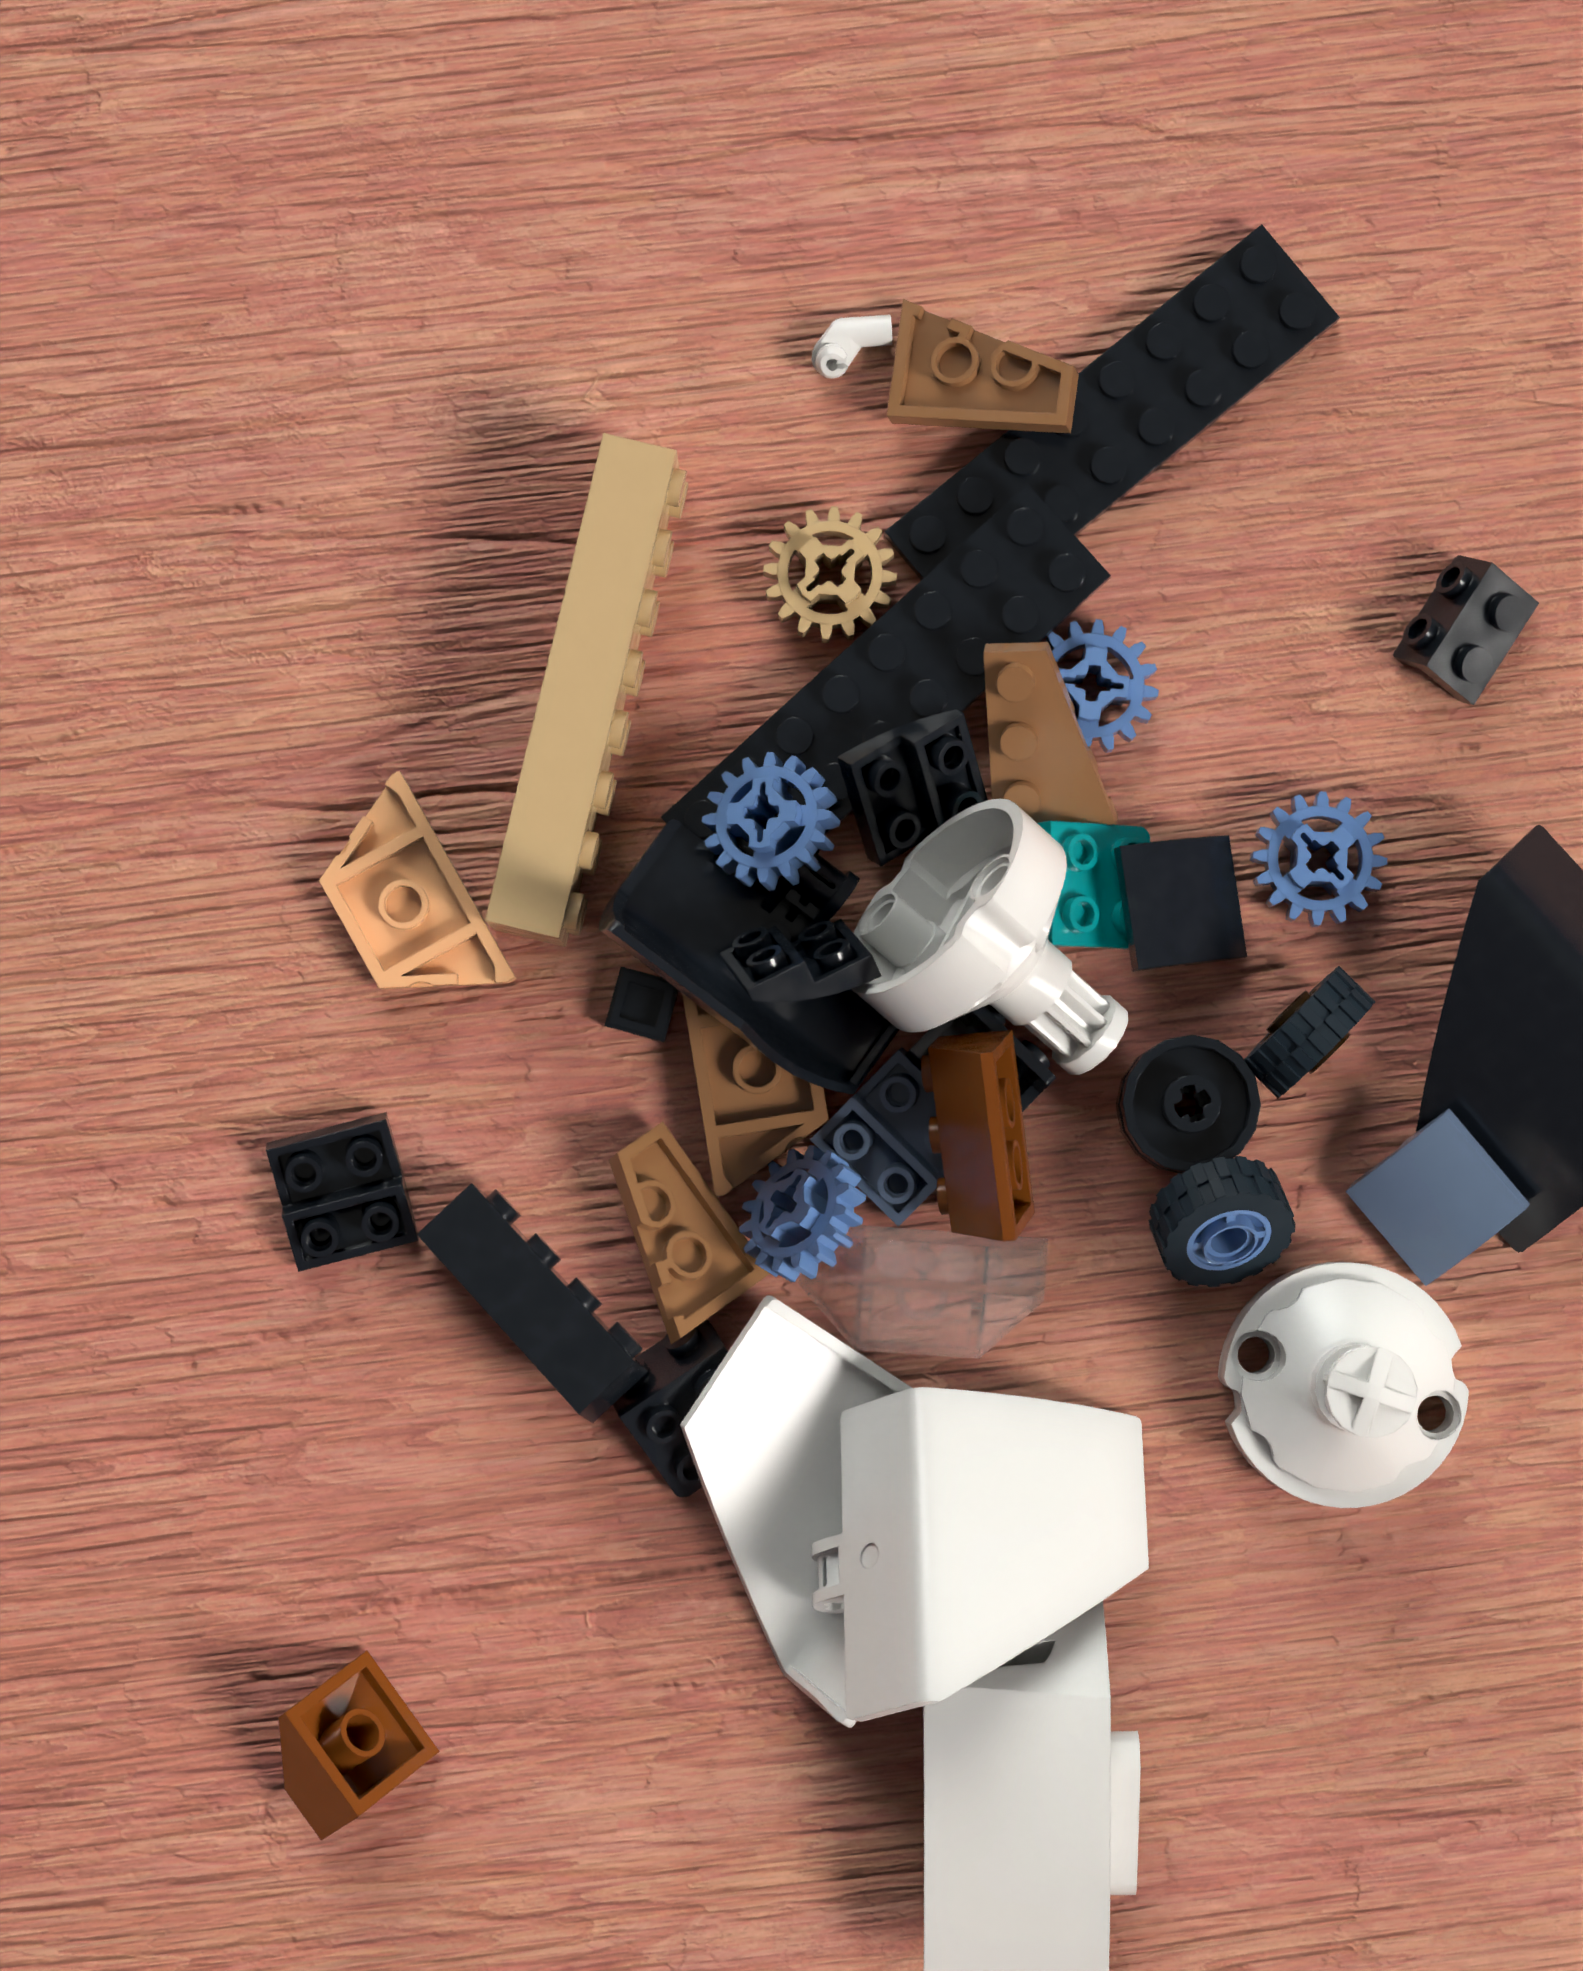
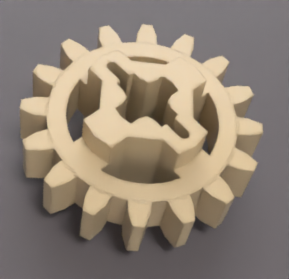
[763,506,897,643]

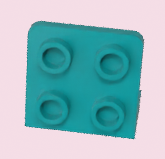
[1037,821,1150,950]

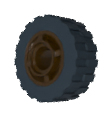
[1244,966,1375,1098]

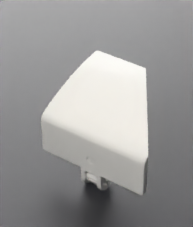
[680,1295,912,1728]
[811,1387,1149,1722]

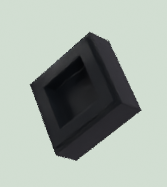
[604,966,679,1043]

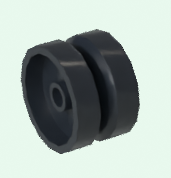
[1116,1035,1261,1174]

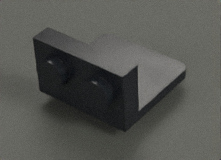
[613,1319,728,1497]

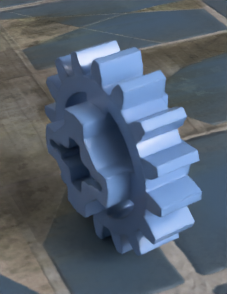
[1046,619,1159,754]
[702,752,840,890]
[1250,791,1388,927]
[739,1145,866,1282]

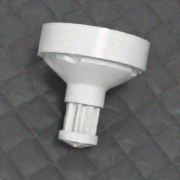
[852,798,1128,1075]
[1218,1262,1469,1508]

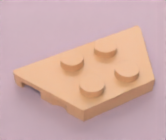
[319,771,517,990]

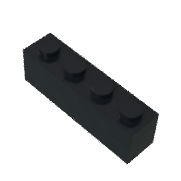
[417,1183,648,1423]

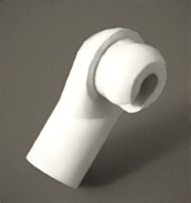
[811,314,892,379]

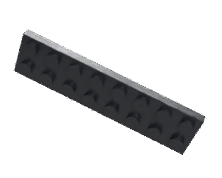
[884,224,1340,580]
[661,484,1111,888]

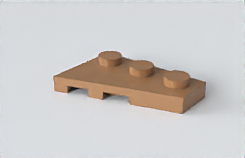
[887,299,1079,433]
[983,642,1118,825]
[609,1122,770,1344]

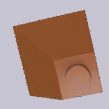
[278,1651,440,1841]

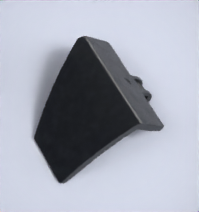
[599,819,899,1094]
[1416,825,1583,1253]

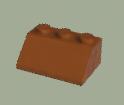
[921,1030,1035,1242]

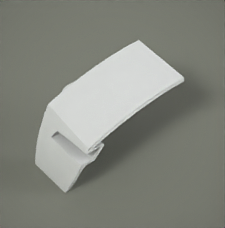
[923,1601,1141,1971]

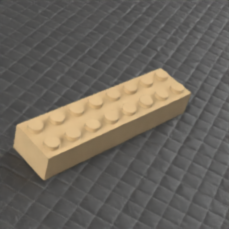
[485,433,688,947]

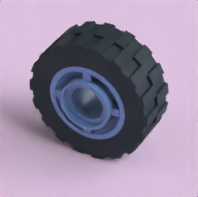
[1148,1156,1296,1287]

